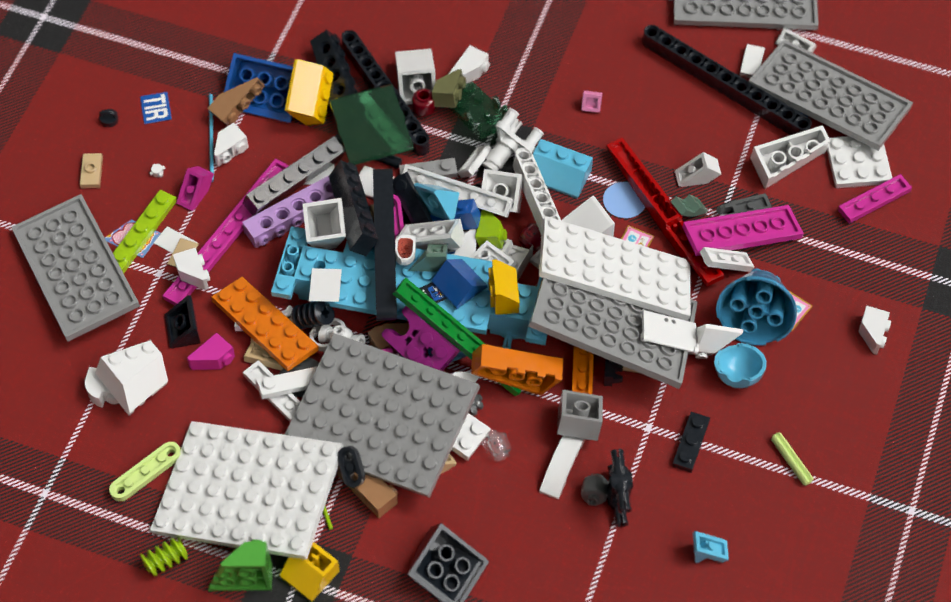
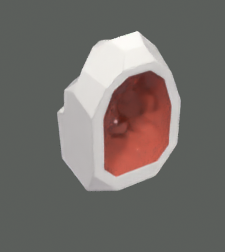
[395,235,416,265]

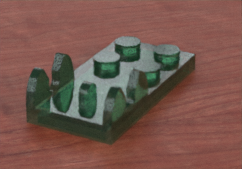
[448,81,508,140]

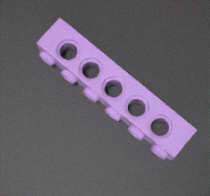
[242,176,335,248]

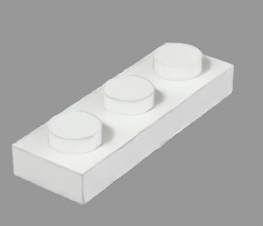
[700,247,754,272]

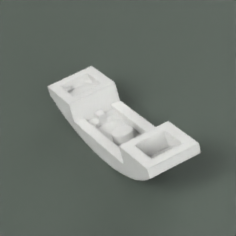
[539,435,586,500]

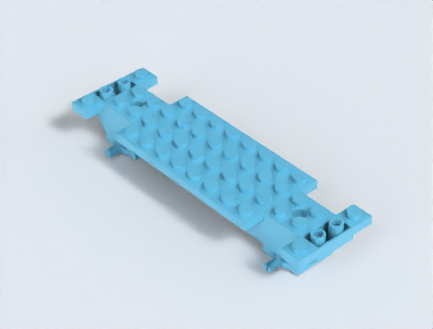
[271,226,548,349]

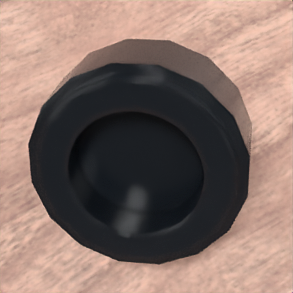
[99,109,119,127]

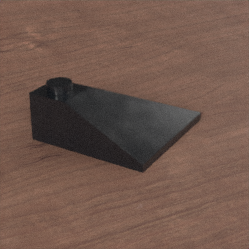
[407,523,489,602]

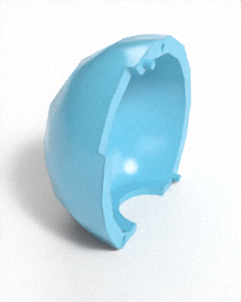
[714,343,767,389]

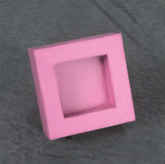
[582,91,602,113]

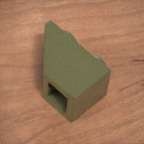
[432,69,466,108]

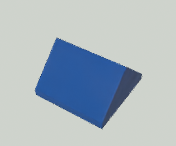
[431,259,488,309]

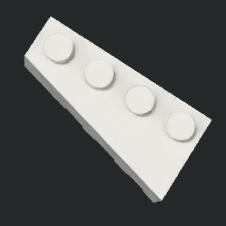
[750,125,830,189]

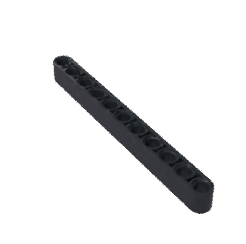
[643,25,812,135]

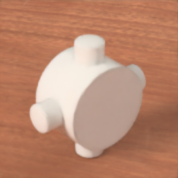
[149,164,165,177]

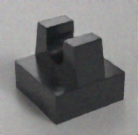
[604,359,623,386]

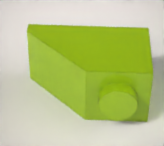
[475,209,507,249]

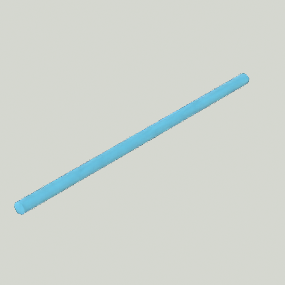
[209,94,214,182]

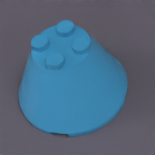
[716,268,797,345]

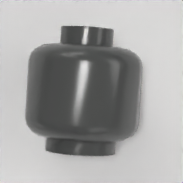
[581,474,608,506]

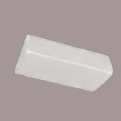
[775,28,817,53]

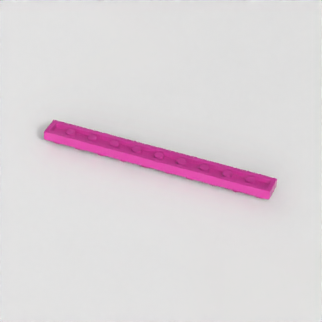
[163,158,289,306]

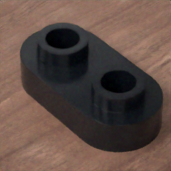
[337,446,365,488]

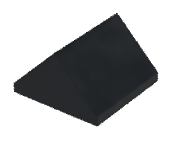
[164,295,200,349]

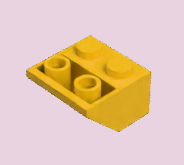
[488,259,520,315]
[280,542,340,602]

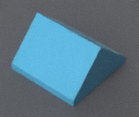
[414,183,459,220]

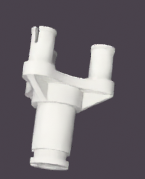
[482,107,544,171]

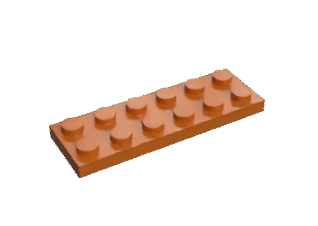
[211,277,318,372]

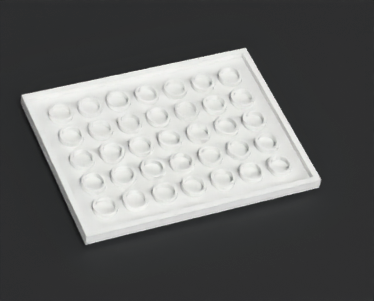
[150,421,344,560]

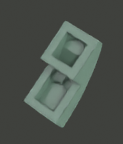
[671,194,708,216]

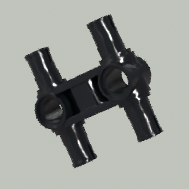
[607,449,633,527]

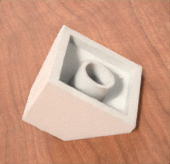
[482,169,522,213]
[688,324,743,359]

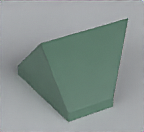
[408,244,448,272]

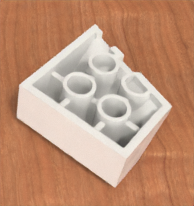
[95,340,168,415]

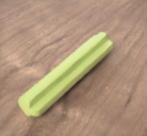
[771,432,813,486]

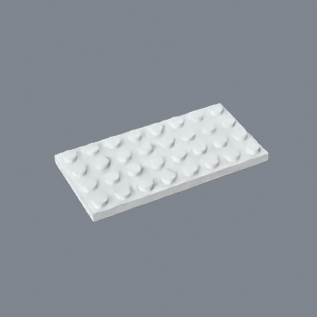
[539,216,691,321]

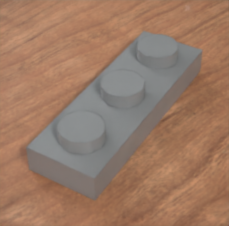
[399,158,458,178]

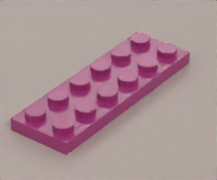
[682,205,804,256]

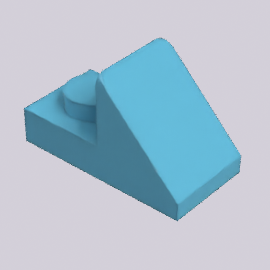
[693,531,729,563]

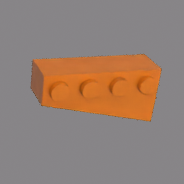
[471,344,563,395]

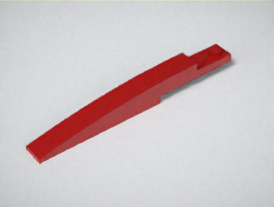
[606,137,724,287]

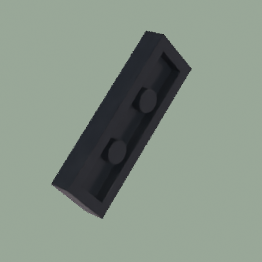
[672,412,710,473]

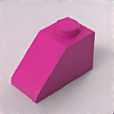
[176,166,214,211]
[187,333,235,370]

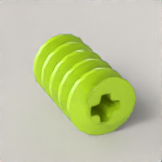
[139,536,188,576]

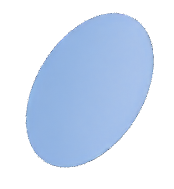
[603,182,645,218]

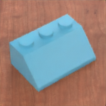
[533,139,593,199]

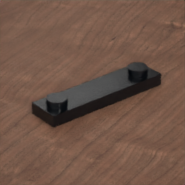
[393,172,433,224]

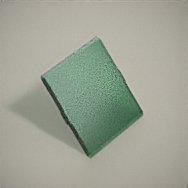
[329,84,414,165]

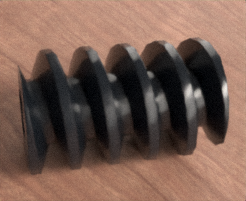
[291,301,335,330]

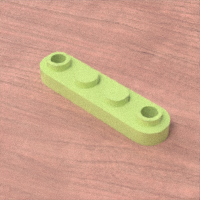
[109,442,181,501]

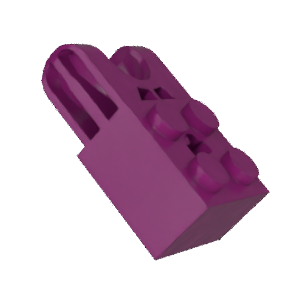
[382,306,460,371]

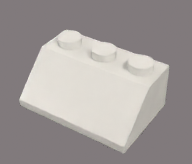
[395,219,465,251]

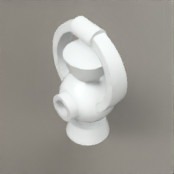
[309,318,366,352]

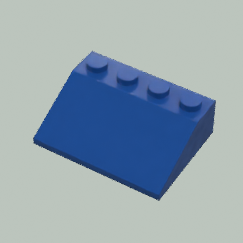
[224,53,293,123]

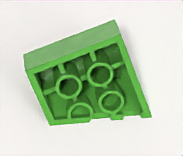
[208,539,273,591]

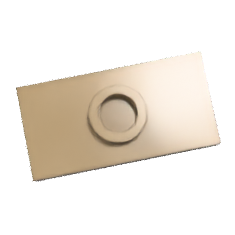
[80,153,103,188]

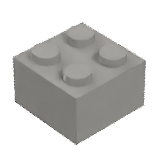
[557,390,603,441]

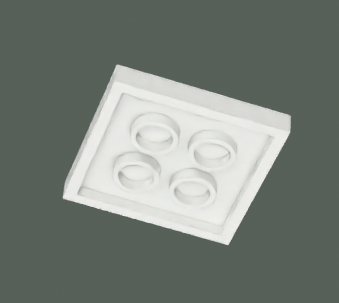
[827,136,892,188]

